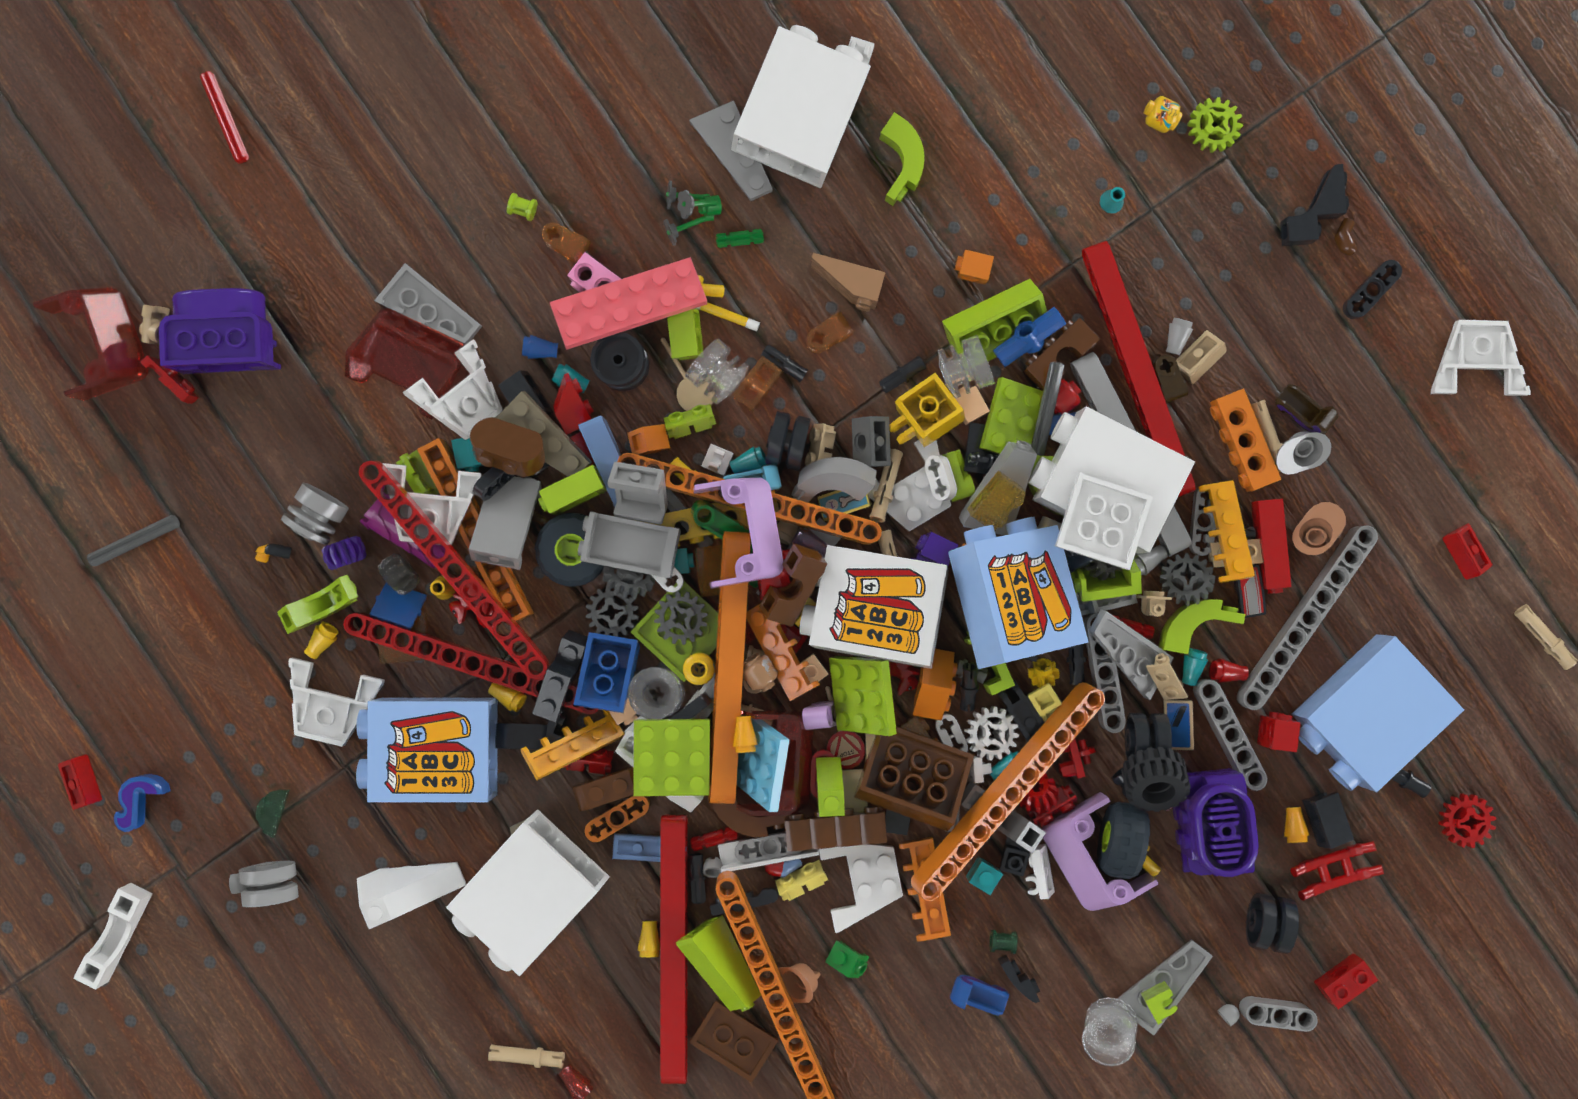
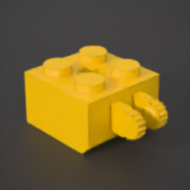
[889,373,965,448]

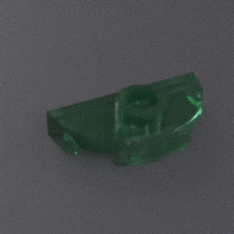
[256,789,290,838]

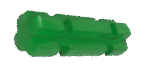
[716,229,764,248]

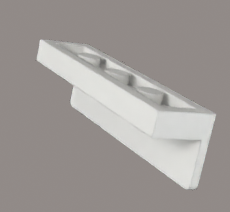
[718,831,819,873]

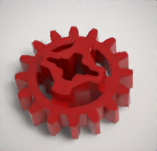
[1438,793,1496,848]

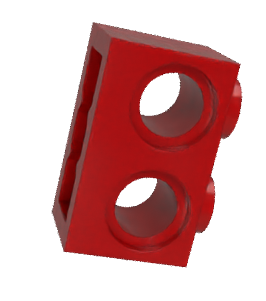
[1257,711,1301,752]

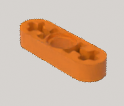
[585,795,650,842]

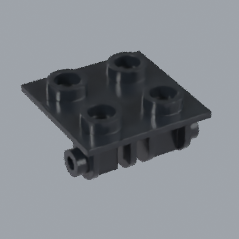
[964,422,999,474]

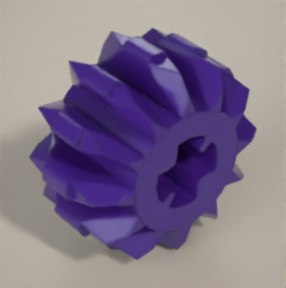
[322,536,367,570]

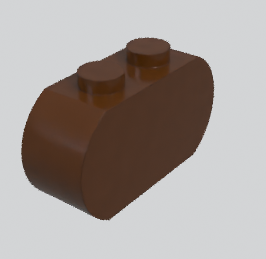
[470,417,545,477]
[572,766,634,811]

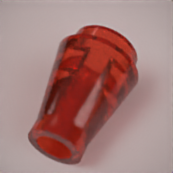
[558,1064,594,1099]

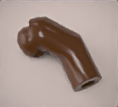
[1334,218,1357,256]

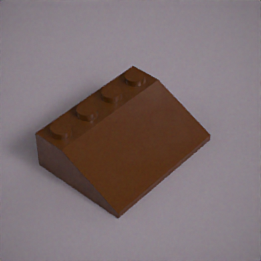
[854,727,974,831]

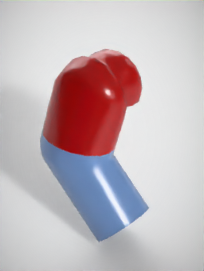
[765,859,802,878]

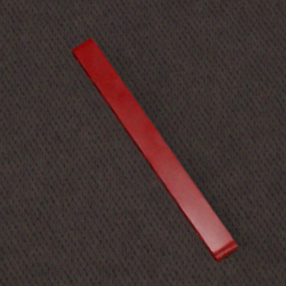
[1082,241,1196,497]
[359,461,549,679]
[343,613,599,714]
[660,815,688,1084]

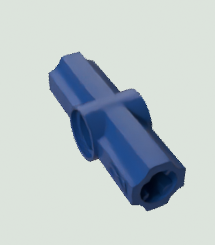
[993,307,1066,367]

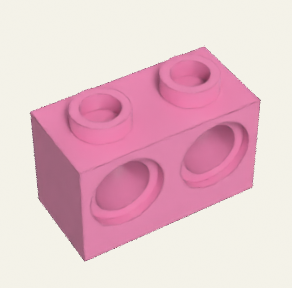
[567,252,621,292]

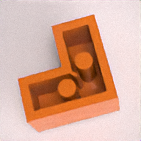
[912,649,958,721]

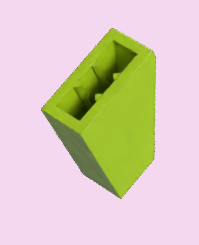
[816,757,845,817]

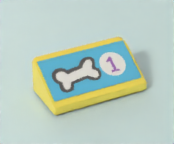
[818,490,872,521]

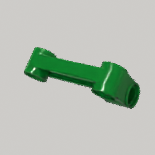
[691,499,758,588]

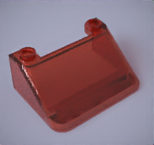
[345,309,464,420]

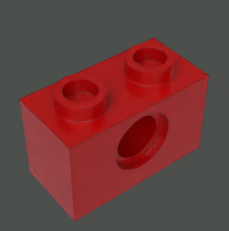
[1314,953,1379,1010]

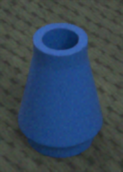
[522,335,558,359]

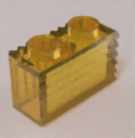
[967,470,1026,531]

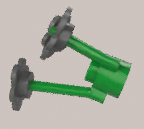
[663,180,722,246]

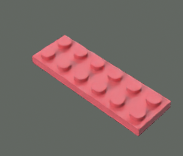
[550,257,707,350]

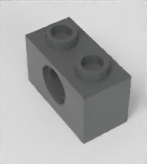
[852,416,891,467]

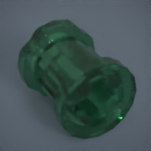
[989,930,1018,954]

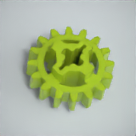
[1187,97,1243,153]

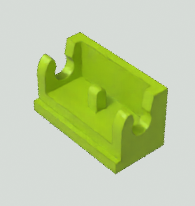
[667,308,704,360]
[1141,981,1177,1025]

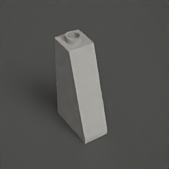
[959,440,1037,535]

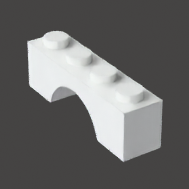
[73,883,153,990]

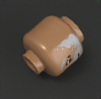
[743,653,778,692]

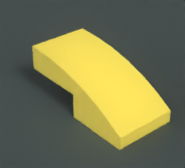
[1028,683,1062,722]

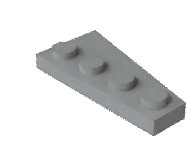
[374,263,482,344]

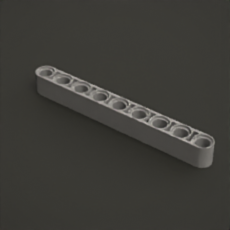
[1070,352,1192,557]
[1237,526,1378,710]

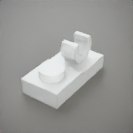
[1025,844,1055,899]

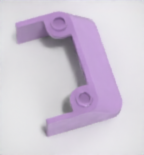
[693,477,784,588]
[1042,792,1158,911]

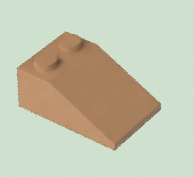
[811,253,885,312]

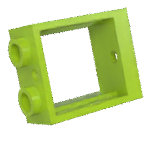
[538,465,607,515]

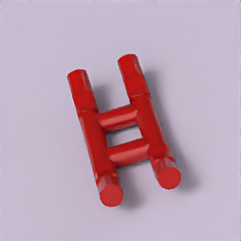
[1290,841,1384,901]

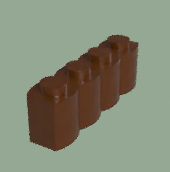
[784,806,887,851]

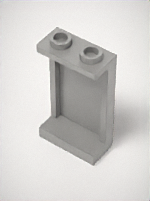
[469,476,542,570]
[578,511,681,579]

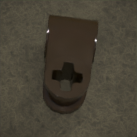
[1152,355,1188,404]

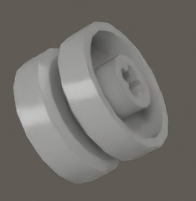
[238,860,299,907]

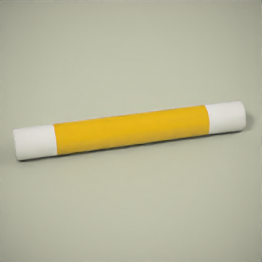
[697,302,760,331]

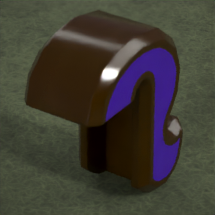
[1275,384,1339,434]

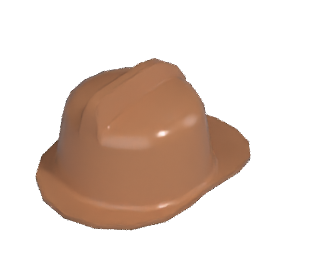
[1292,502,1346,555]
[768,963,820,1003]

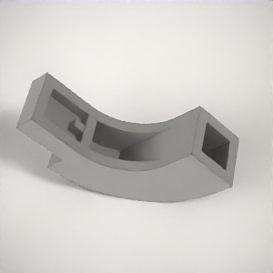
[792,457,876,511]

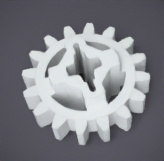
[964,706,1019,760]

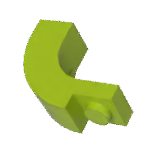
[879,112,924,206]
[277,575,358,634]
[1158,599,1245,654]

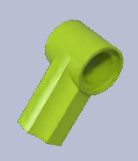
[942,450,976,502]

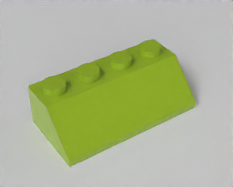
[942,279,1047,373]

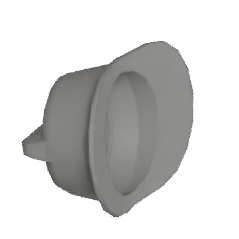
[1276,431,1332,475]

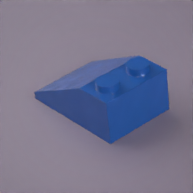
[574,632,640,713]

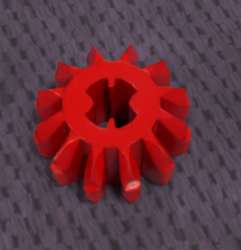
[1019,773,1059,815]

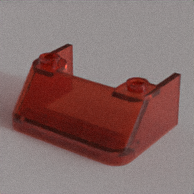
[33,287,149,401]
[736,710,813,816]

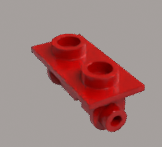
[565,748,614,775]
[1027,785,1077,826]

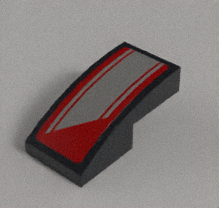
[1234,564,1266,618]

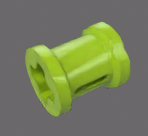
[507,193,537,221]

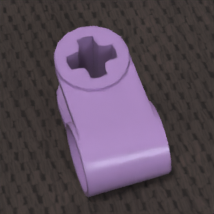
[802,701,836,730]

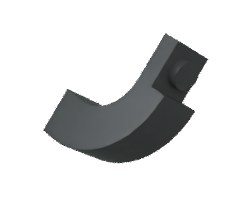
[961,781,1046,853]

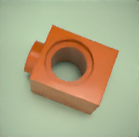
[955,250,994,285]
[627,424,670,455]

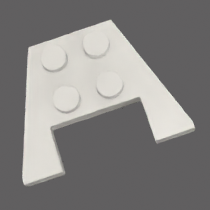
[1431,320,1531,396]
[403,339,503,440]
[868,440,951,531]
[382,463,482,545]
[289,657,385,747]
[819,844,903,933]

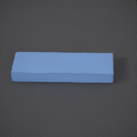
[612,833,687,862]

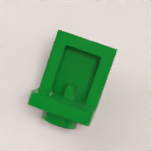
[825,940,869,978]

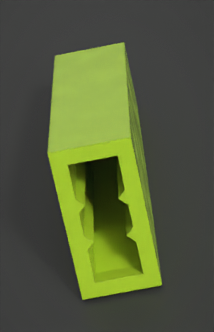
[676,915,761,1012]

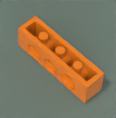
[1210,388,1281,492]

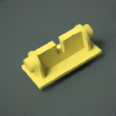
[775,860,828,901]

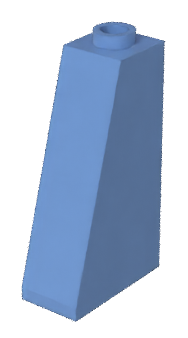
[578,415,625,507]

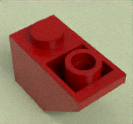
[553,373,594,435]

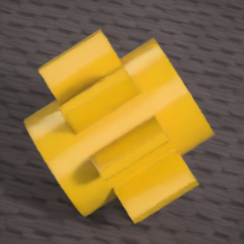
[1028,658,1060,688]

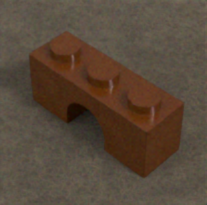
[1023,318,1100,391]
[759,544,827,626]

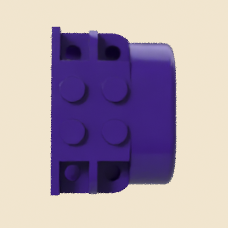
[159,288,281,374]
[1173,768,1259,877]

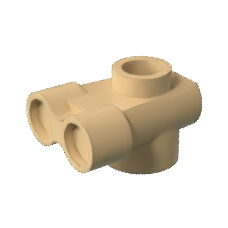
[139,305,170,344]

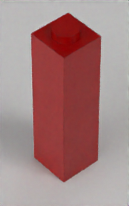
[1251,499,1291,594]

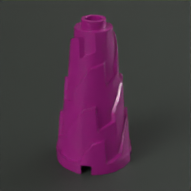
[360,493,445,569]

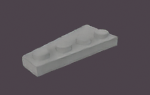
[689,101,773,201]
[1089,610,1174,700]
[1113,939,1213,1035]

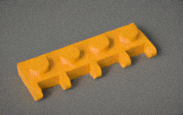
[1198,480,1255,583]
[521,710,624,780]

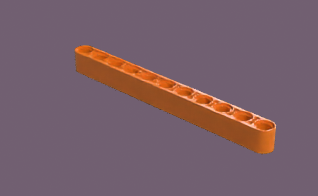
[617,453,882,545]
[708,531,751,804]
[911,682,1105,901]
[716,871,835,1099]

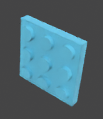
[736,714,789,812]

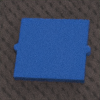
[370,581,427,630]

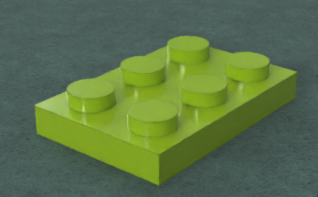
[979,377,1044,455]

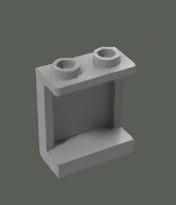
[608,462,668,525]

